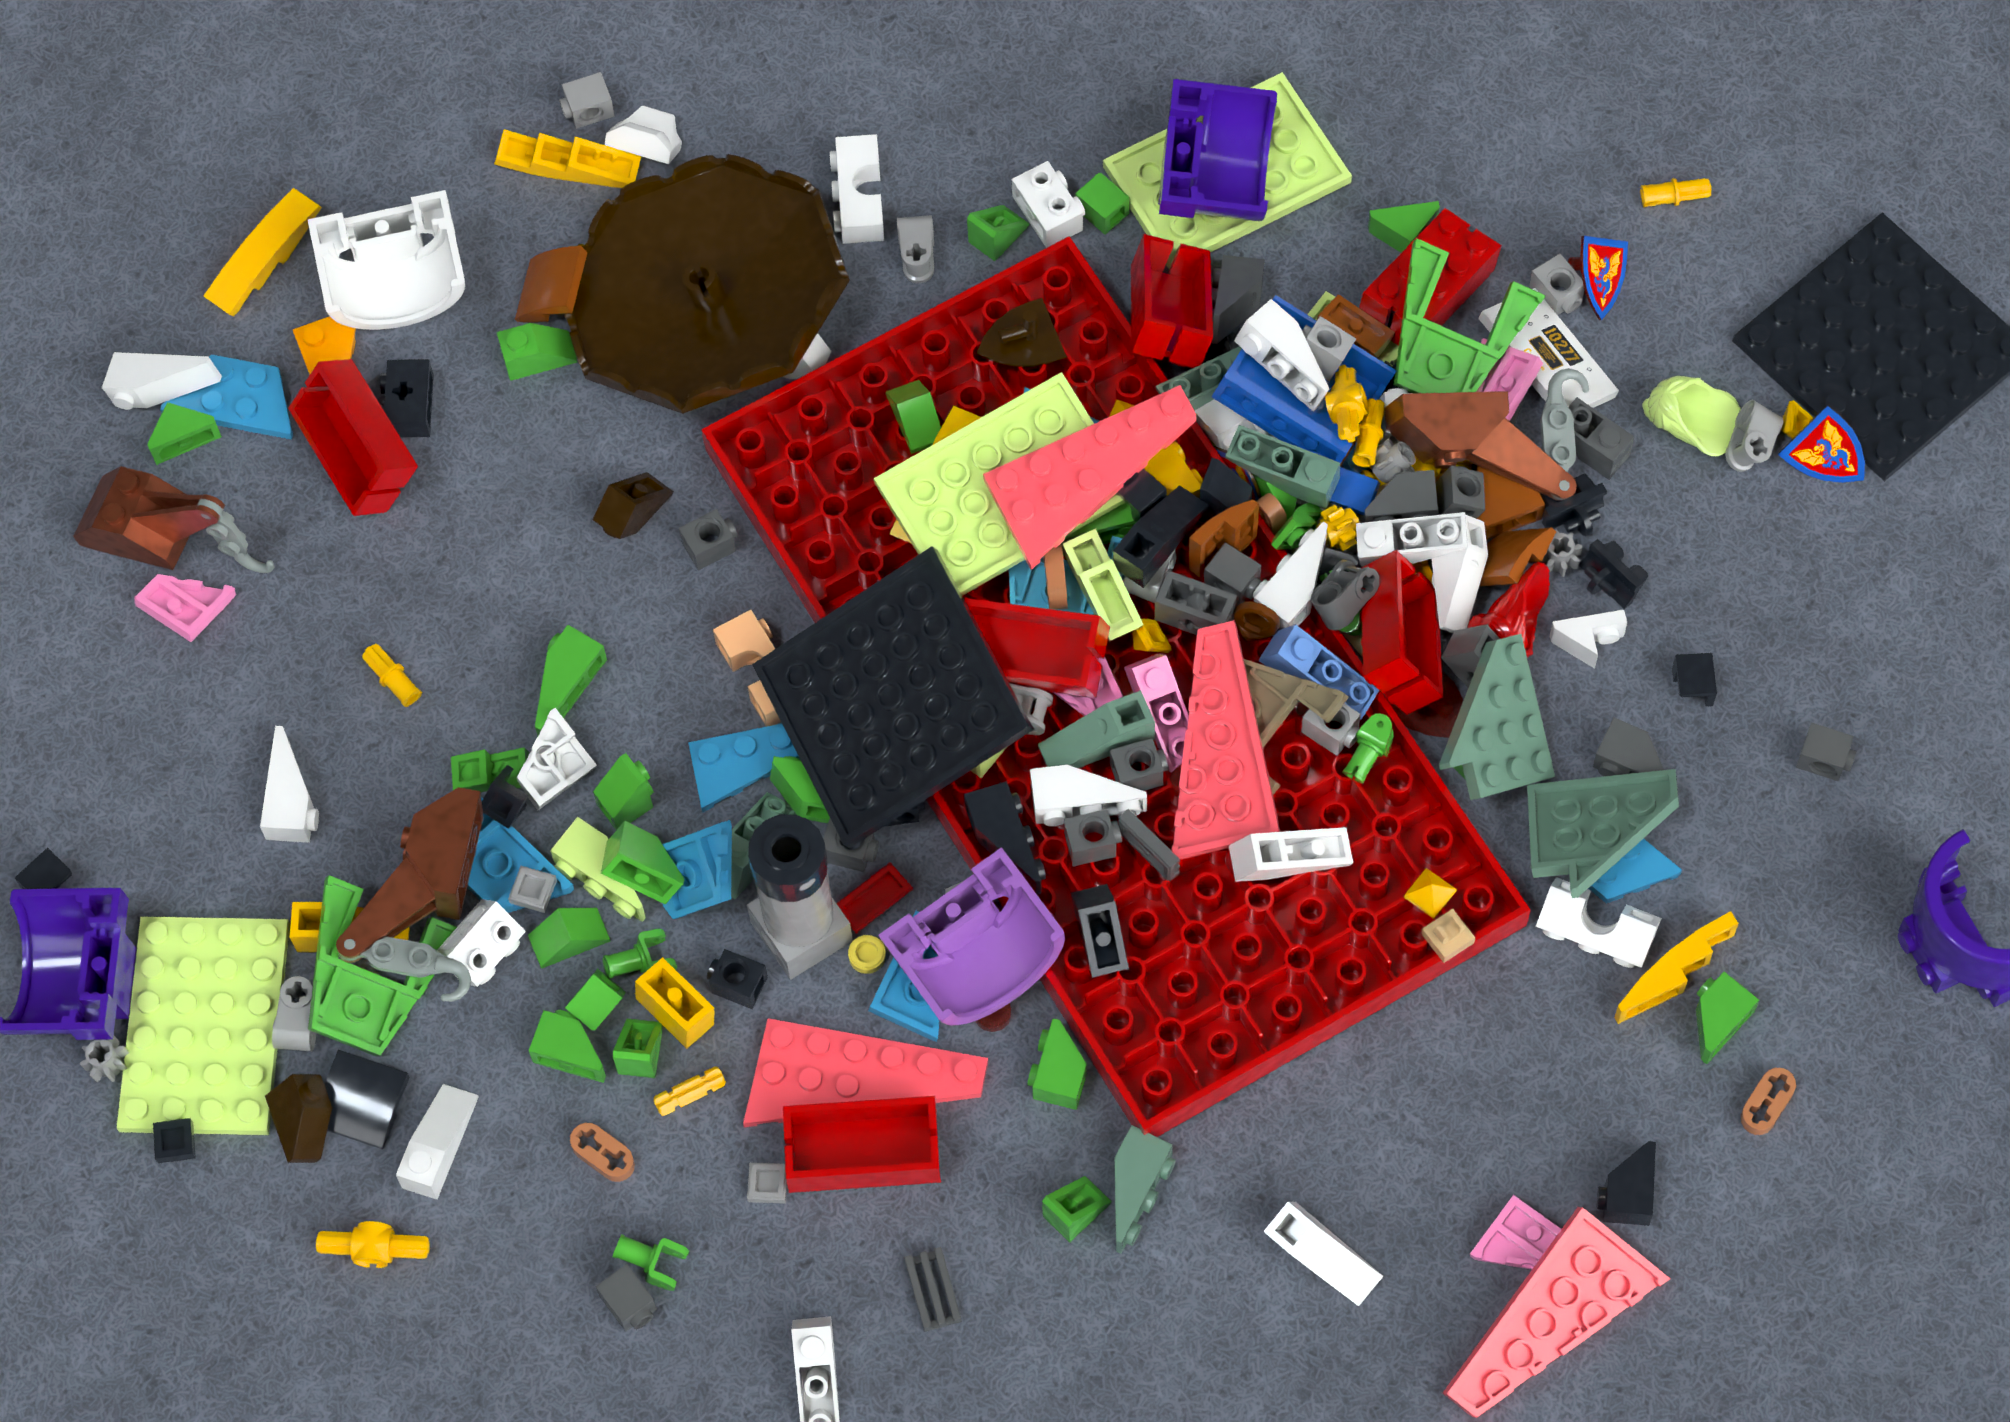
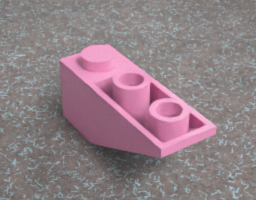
[1124,654,1189,772]

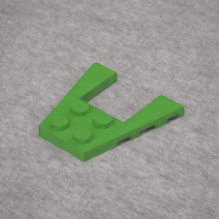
[1394,239,1546,393]
[308,875,457,1057]

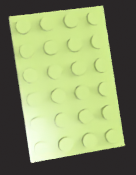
[1103,72,1352,269]
[874,372,1125,596]
[117,917,290,1135]

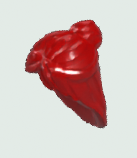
[1467,562,1550,658]

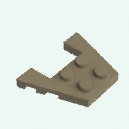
[1244,659,1349,795]

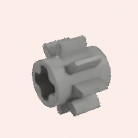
[1371,439,1416,483]
[1542,529,1583,577]
[80,1036,129,1082]

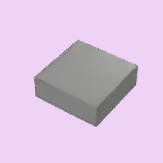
[508,866,557,913]
[747,1162,787,1204]

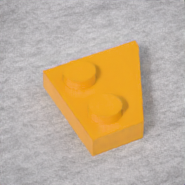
[293,316,356,375]

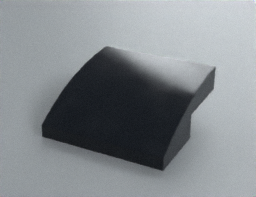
[324,1050,410,1149]

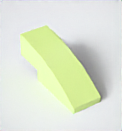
[1062,529,1143,641]

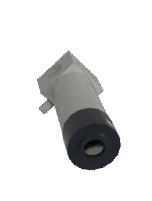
[747,814,853,980]

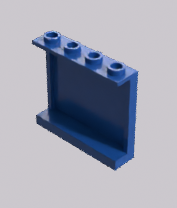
[1212,295,1397,463]

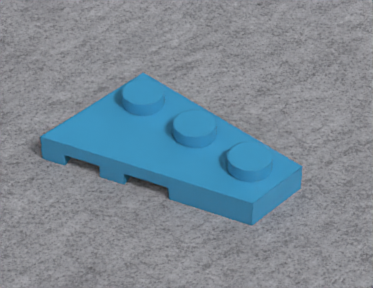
[688,724,800,813]

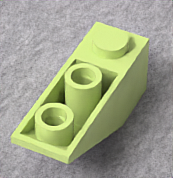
[551,817,646,922]

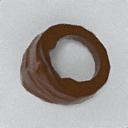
[1234,601,1280,642]

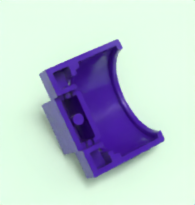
[1158,79,1277,221]
[1898,829,2010,1007]
[0,888,137,1040]

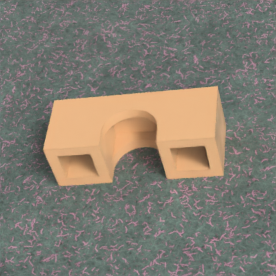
[713,610,781,727]

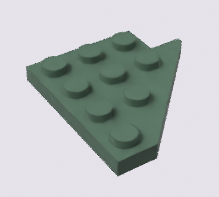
[1439,634,1555,800]
[1527,769,1679,898]

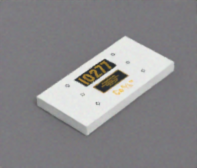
[1478,288,1619,408]

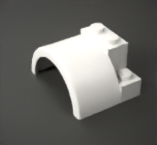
[308,190,465,330]

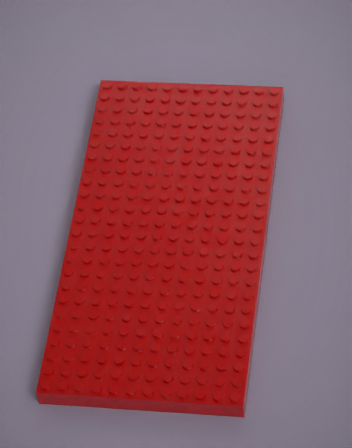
[701,236,1531,1137]

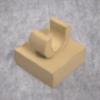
[1422,909,1475,963]

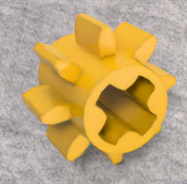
[1316,504,1360,552]

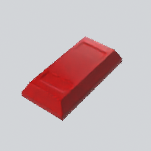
[836,862,913,934]

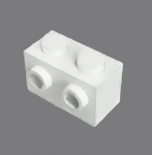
[1012,161,1085,248]
[437,899,526,987]

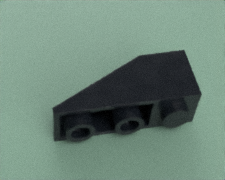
[1113,485,1209,588]
[964,781,1046,895]

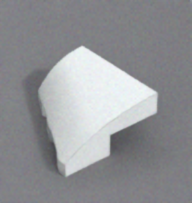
[517,708,597,810]

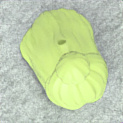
[1642,376,1741,456]

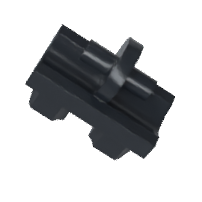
[1540,473,1607,537]
[1579,539,1648,609]

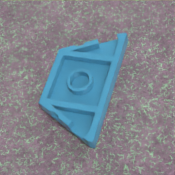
[160,354,293,440]
[467,797,574,913]
[662,820,732,919]
[1588,838,1682,904]

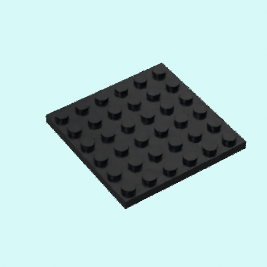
[1732,212,2010,482]
[752,546,1034,848]

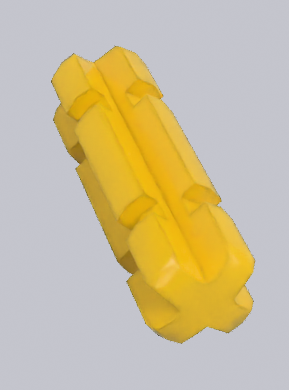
[653,1066,726,1116]

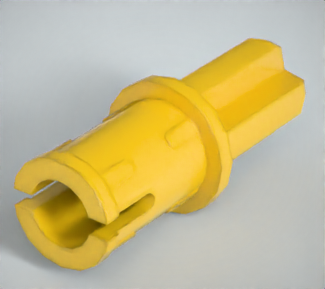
[1640,178,1711,208]
[1352,398,1385,467]
[362,644,422,707]

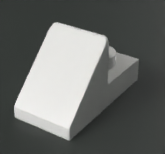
[1550,610,1627,668]

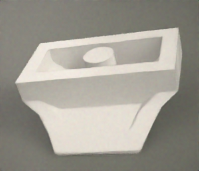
[605,106,682,164]

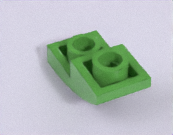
[1271,503,1323,550]

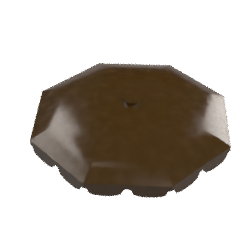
[564,154,850,414]

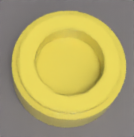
[848,935,886,974]

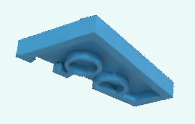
[868,910,939,1042]

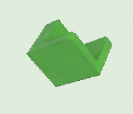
[1075,173,1130,235]
[565,968,626,1030]

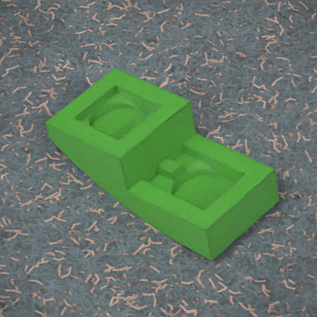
[451,747,530,792]

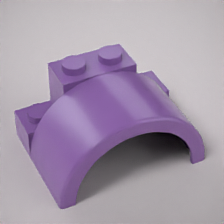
[878,847,1065,1025]

